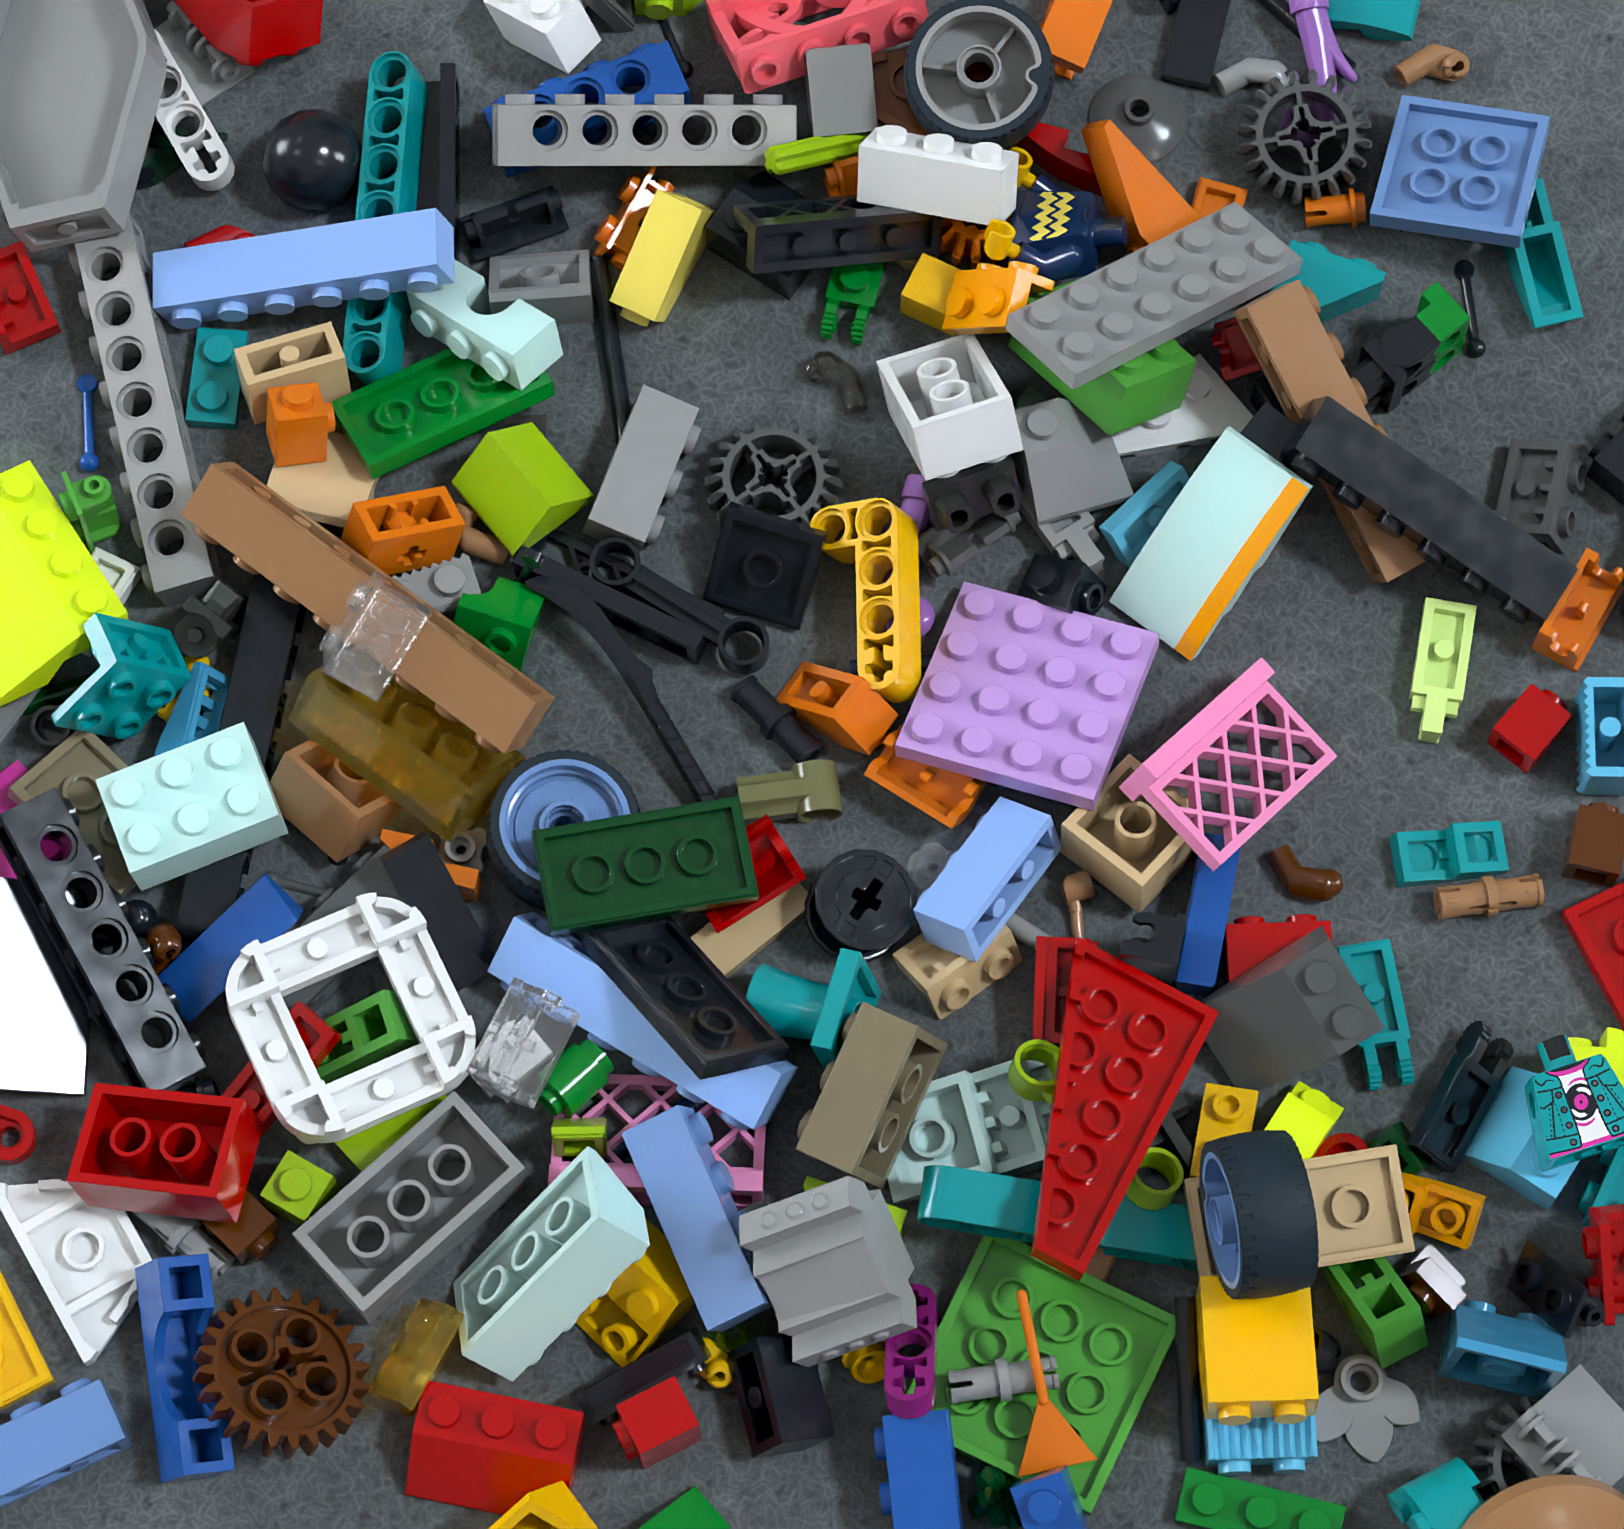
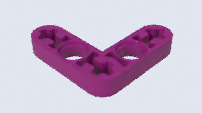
[884,1283,938,1419]

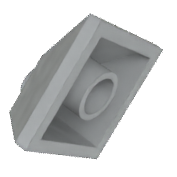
[1011,398,1134,526]

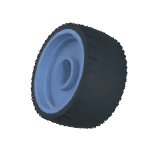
[486,750,641,911]
[1199,1130,1319,1299]

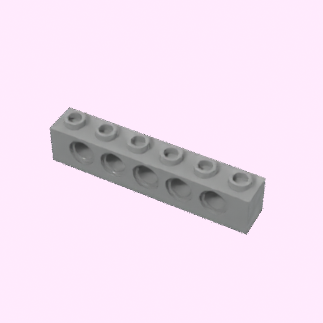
[492,94,797,166]

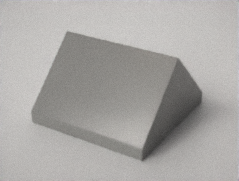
[488,249,594,325]

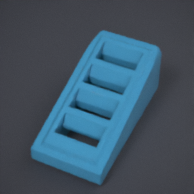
[154,662,231,757]

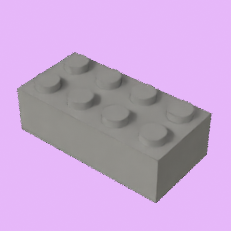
[292,1091,529,1324]

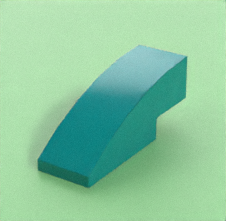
[1502,178,1584,330]

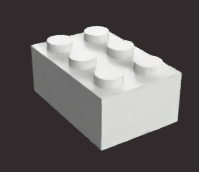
[876,334,1023,481]

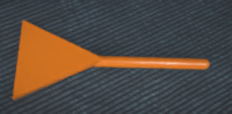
[1016,1289,1097,1477]

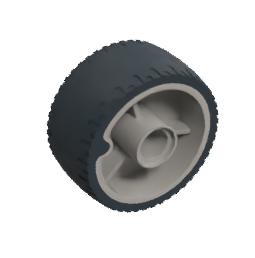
[904,0,1054,149]

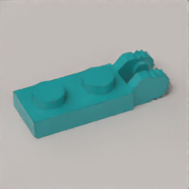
[1337,938,1414,1091]

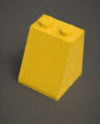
[1196,1276,1319,1426]

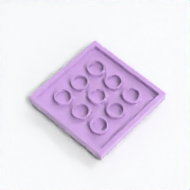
[895,581,1159,811]

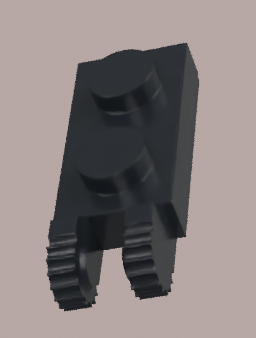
[1406,1020,1514,1173]

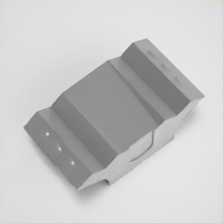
[739,1175,917,1367]

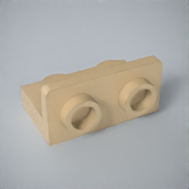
[892,924,1022,1019]

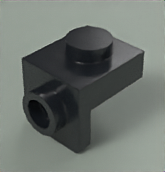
[1017,554,1106,616]

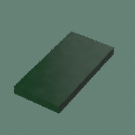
[531,796,759,936]

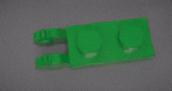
[820,262,886,346]

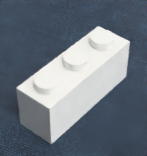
[857,125,1019,225]

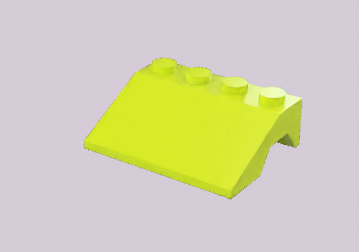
[0,460,128,707]

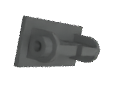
[918,512,1022,580]

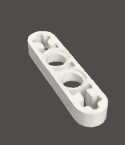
[154,29,235,191]

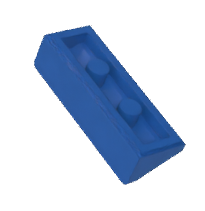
[1174,832,1241,996]
[157,873,303,1023]

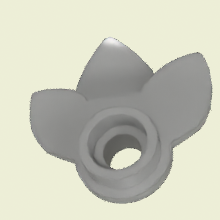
[1315,1354,1420,1463]

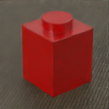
[1487,683,1572,774]

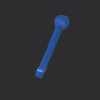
[77,374,99,473]

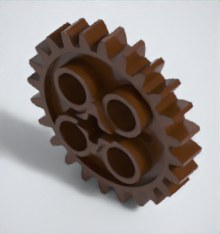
[193,1287,370,1459]

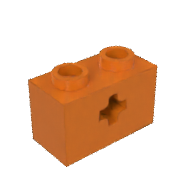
[340,486,465,575]

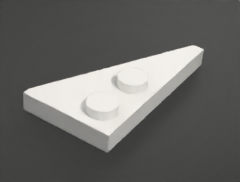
[1112,353,1253,457]

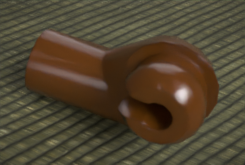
[145,923,182,975]

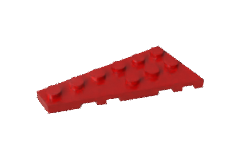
[1031,937,1219,1282]

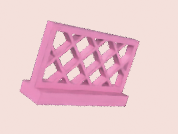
[1119,657,1337,872]
[548,1074,766,1209]

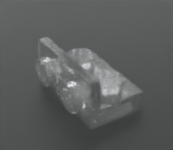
[319,570,430,701]

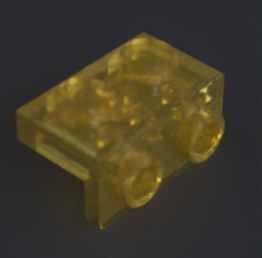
[367,1297,465,1417]

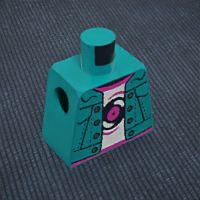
[1525,1035,1624,1172]

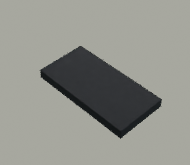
[581,916,789,1080]

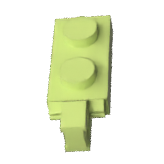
[1409,597,1477,744]

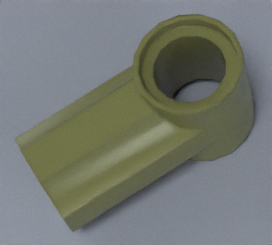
[736,759,843,824]

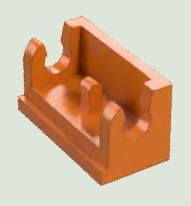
[1039,0,1113,80]
[1531,548,1624,673]
[864,724,987,829]

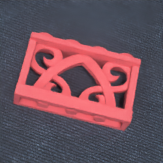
[704,0,929,94]

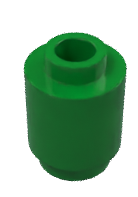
[535,1039,614,1117]

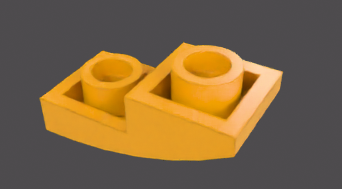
[1401,1172,1486,1250]

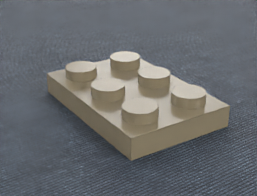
[7,730,137,897]

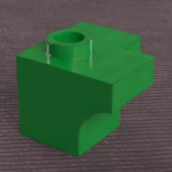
[453,576,546,672]

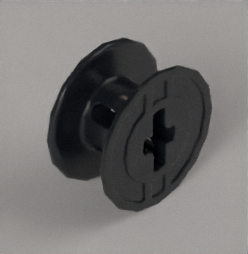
[804,849,917,963]

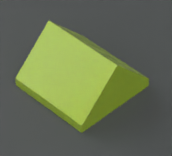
[451,422,595,559]

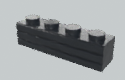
[574,1326,712,1426]

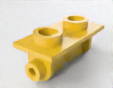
[1189,1083,1259,1178]

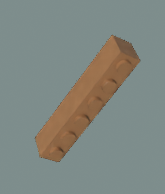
[1233,279,1426,584]

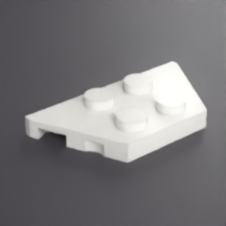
[0,1179,153,1366]

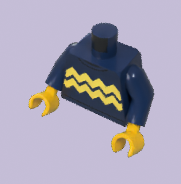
[983,147,1128,282]

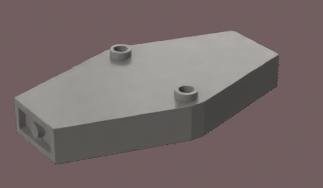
[0,0,166,253]

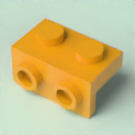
[942,261,1055,335]

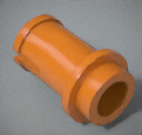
[1304,188,1366,228]

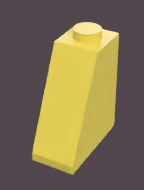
[609,189,717,327]

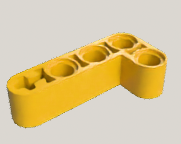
[810,498,922,703]

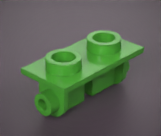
[58,471,122,554]

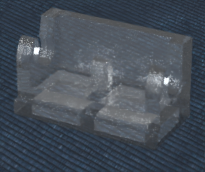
[466,977,580,1109]

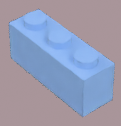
[913,796,1062,962]

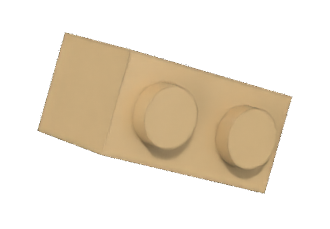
[234,321,351,425]

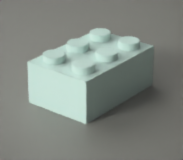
[95,722,289,891]

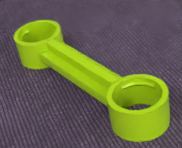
[1008,1039,1184,1210]

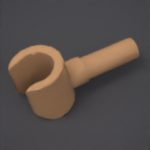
[1061,870,1095,938]

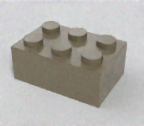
[795,1002,948,1189]

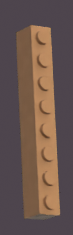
[181,461,555,754]

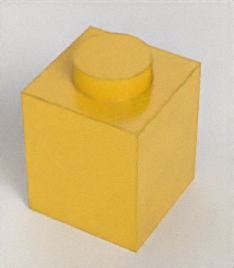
[900,253,960,337]

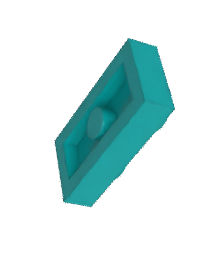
[185,327,249,430]

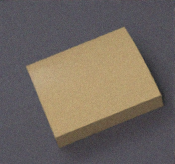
[266,432,380,528]

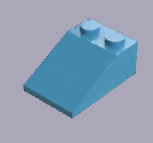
[1436,1300,1568,1400]

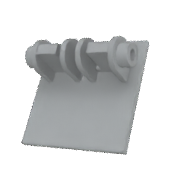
[155,0,255,125]
[1500,1364,1624,1487]

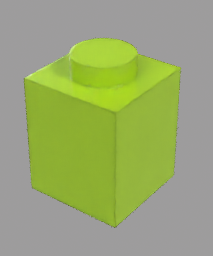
[260,1150,340,1227]

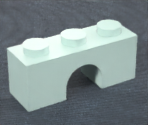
[406,259,563,391]

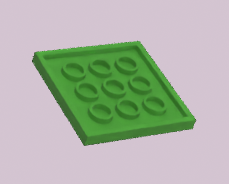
[906,1236,1175,1516]

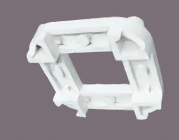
[225,892,476,1144]

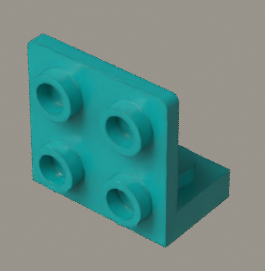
[51,613,192,740]

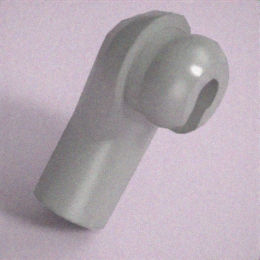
[1213,57,1289,97]

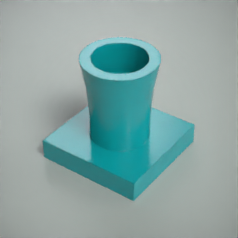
[746,948,881,1070]

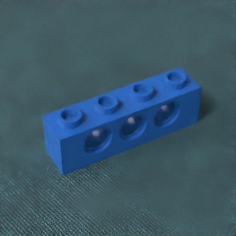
[483,40,691,178]

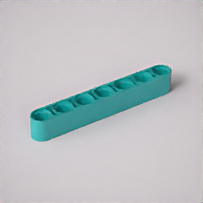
[343,51,428,386]
[917,1165,1198,1271]

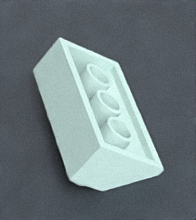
[453,1146,650,1382]

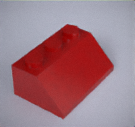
[405,1380,587,1515]

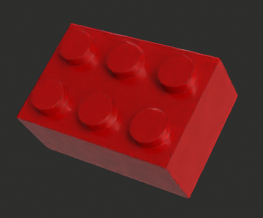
[66,1083,264,1224]

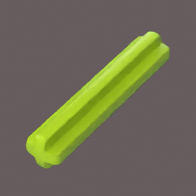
[764,123,882,175]

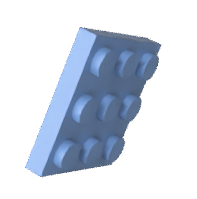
[1370,95,1550,248]

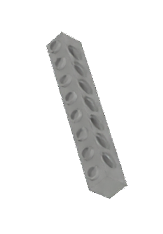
[68,213,223,607]

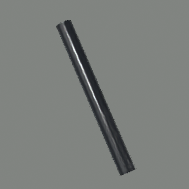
[589,255,631,445]

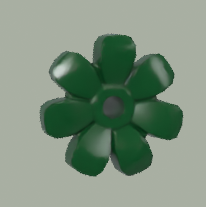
[968,1465,1022,1529]

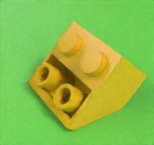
[575,1217,695,1367]

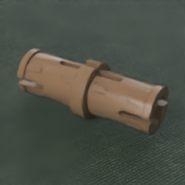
[1433,873,1544,920]

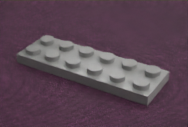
[1006,202,1303,390]

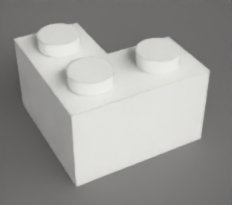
[483,0,601,74]

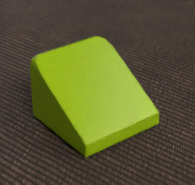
[551,1117,607,1156]

